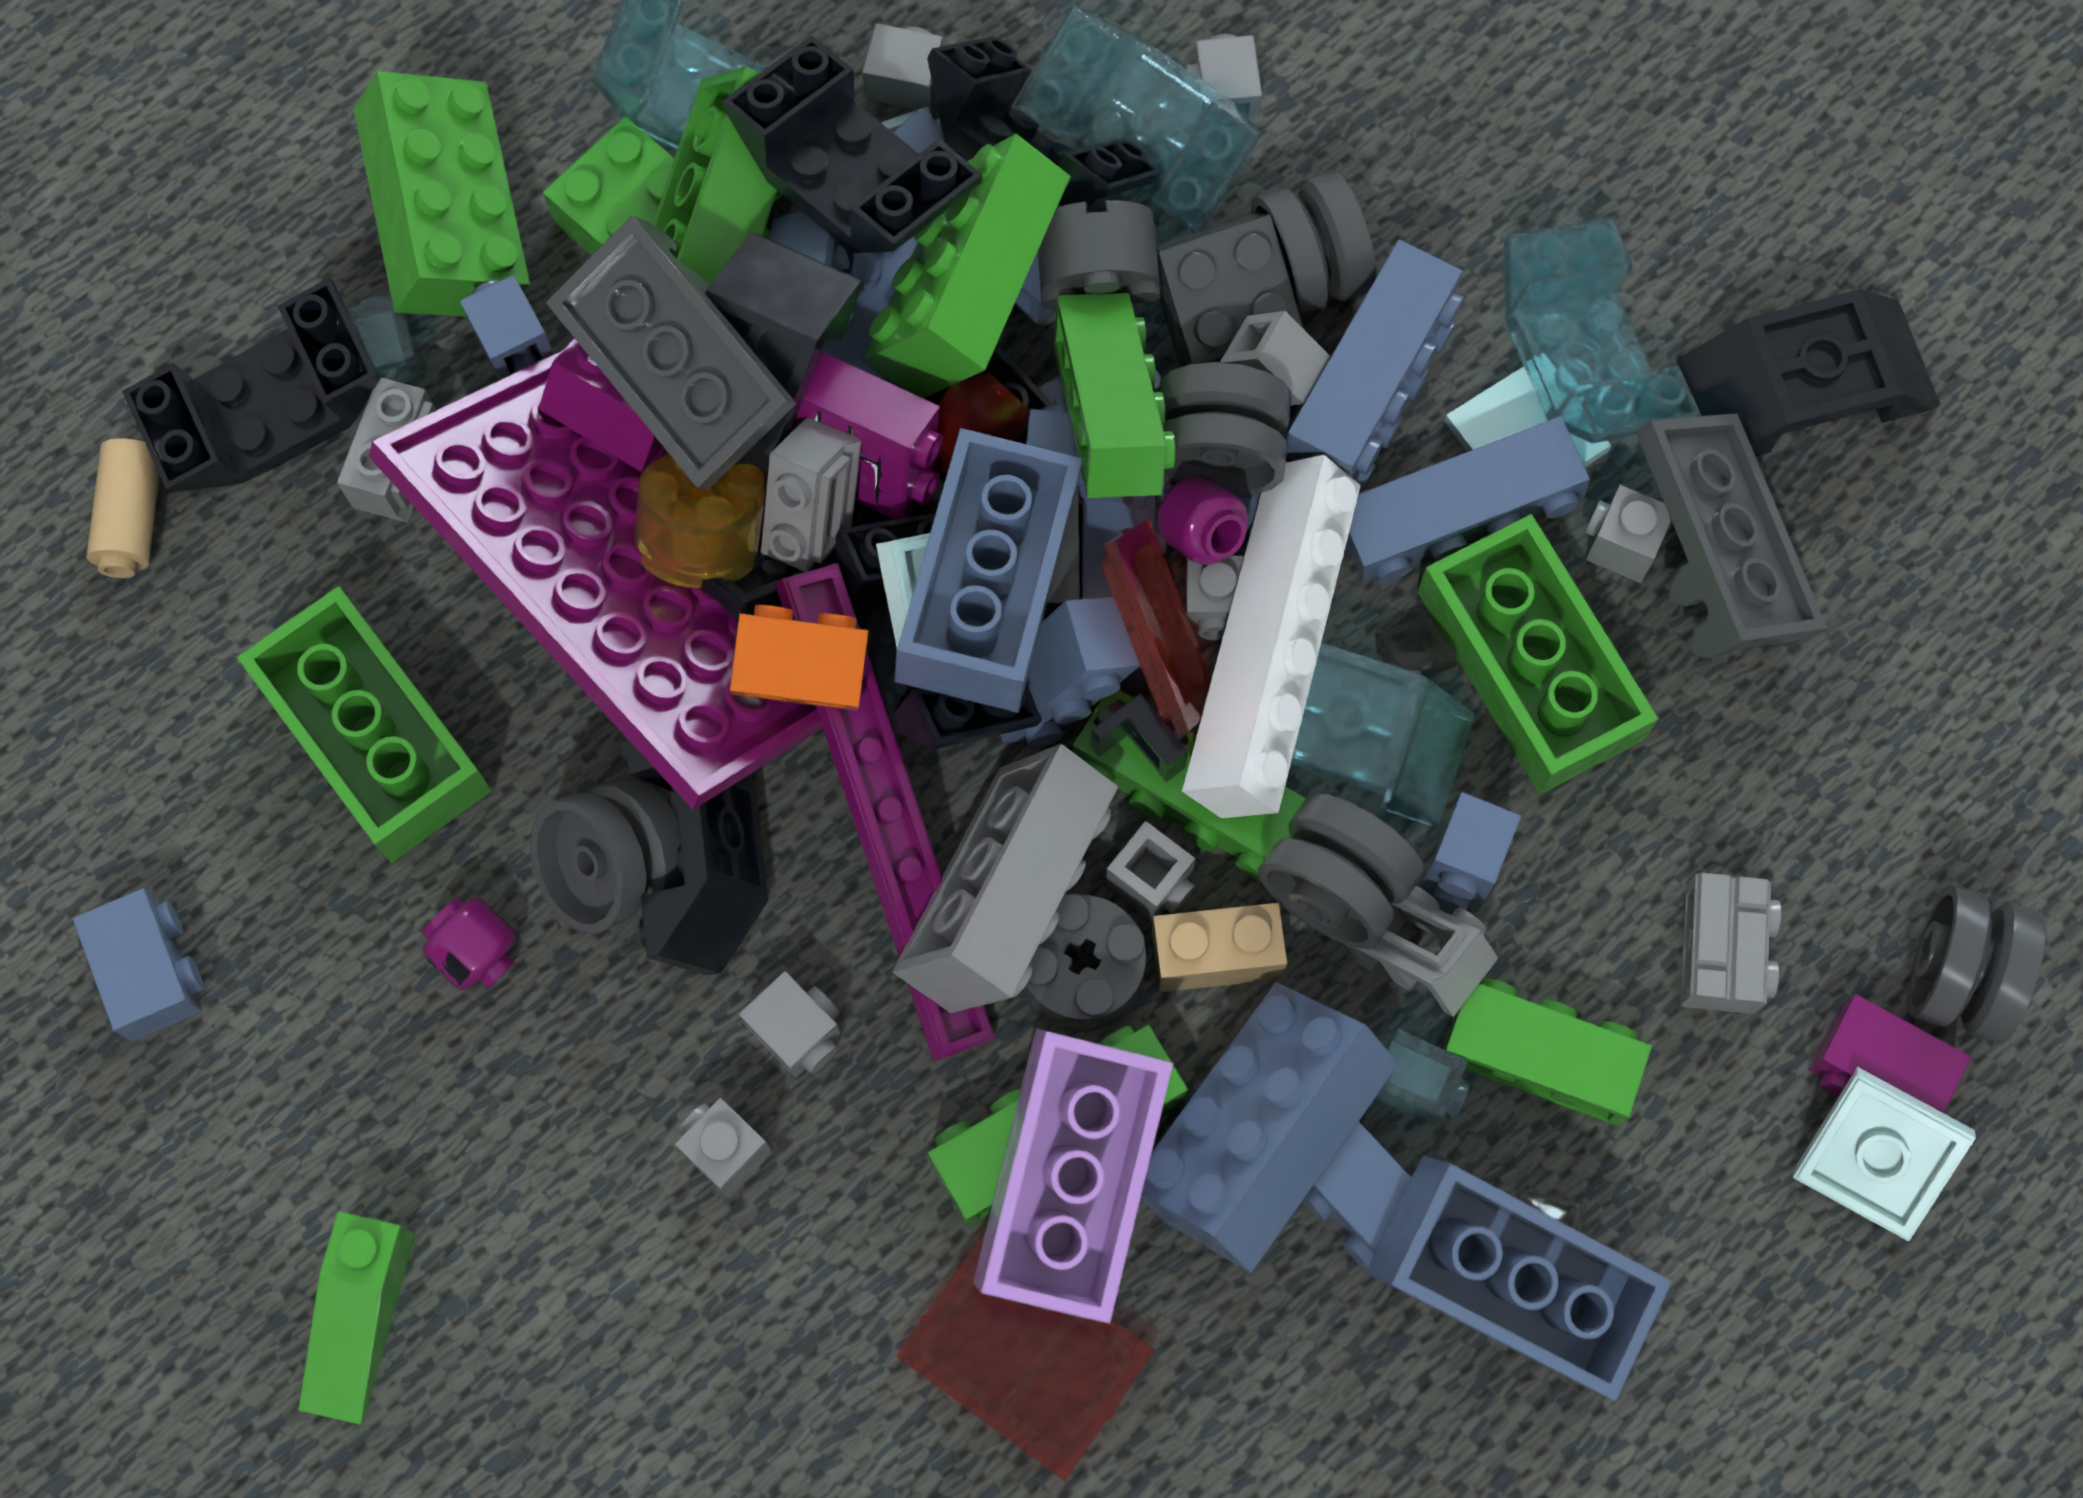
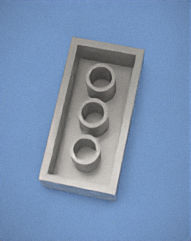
[892,744,1119,1013]

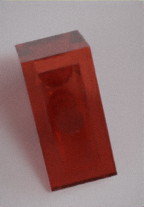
[934,372,1030,481]

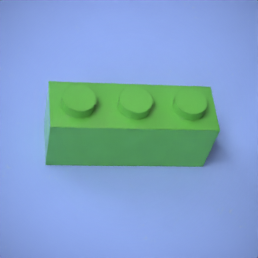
[1439,978,1652,1126]

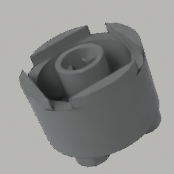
[1038,200,1161,309]
[1023,894,1146,1032]

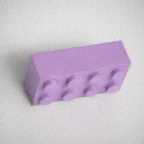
[973,1028,1173,1324]

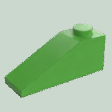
[298,1211,416,1425]

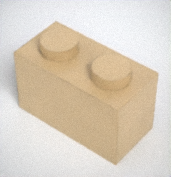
[1151,903,1287,992]

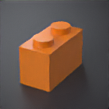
[730,605,868,711]

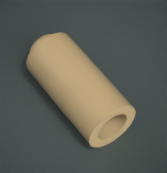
[86,438,160,578]

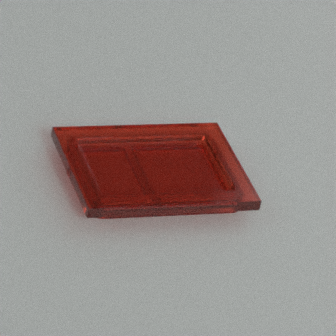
[1101,518,1212,735]
[896,1231,1155,1481]

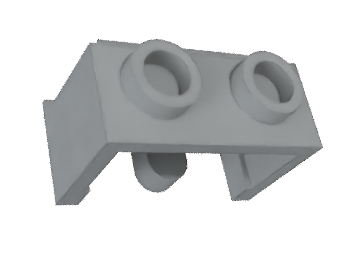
[337,377,436,523]
[761,417,862,572]
[1345,886,1498,1017]

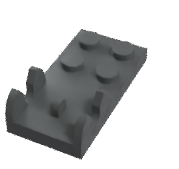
[546,215,797,490]
[1636,413,1827,658]

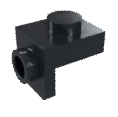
[1091,693,1189,782]

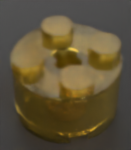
[635,454,765,588]

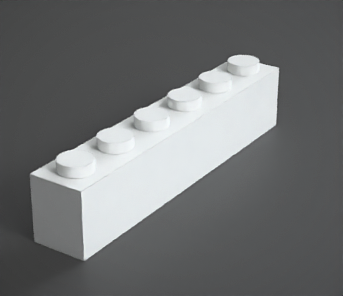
[1182,455,1361,818]

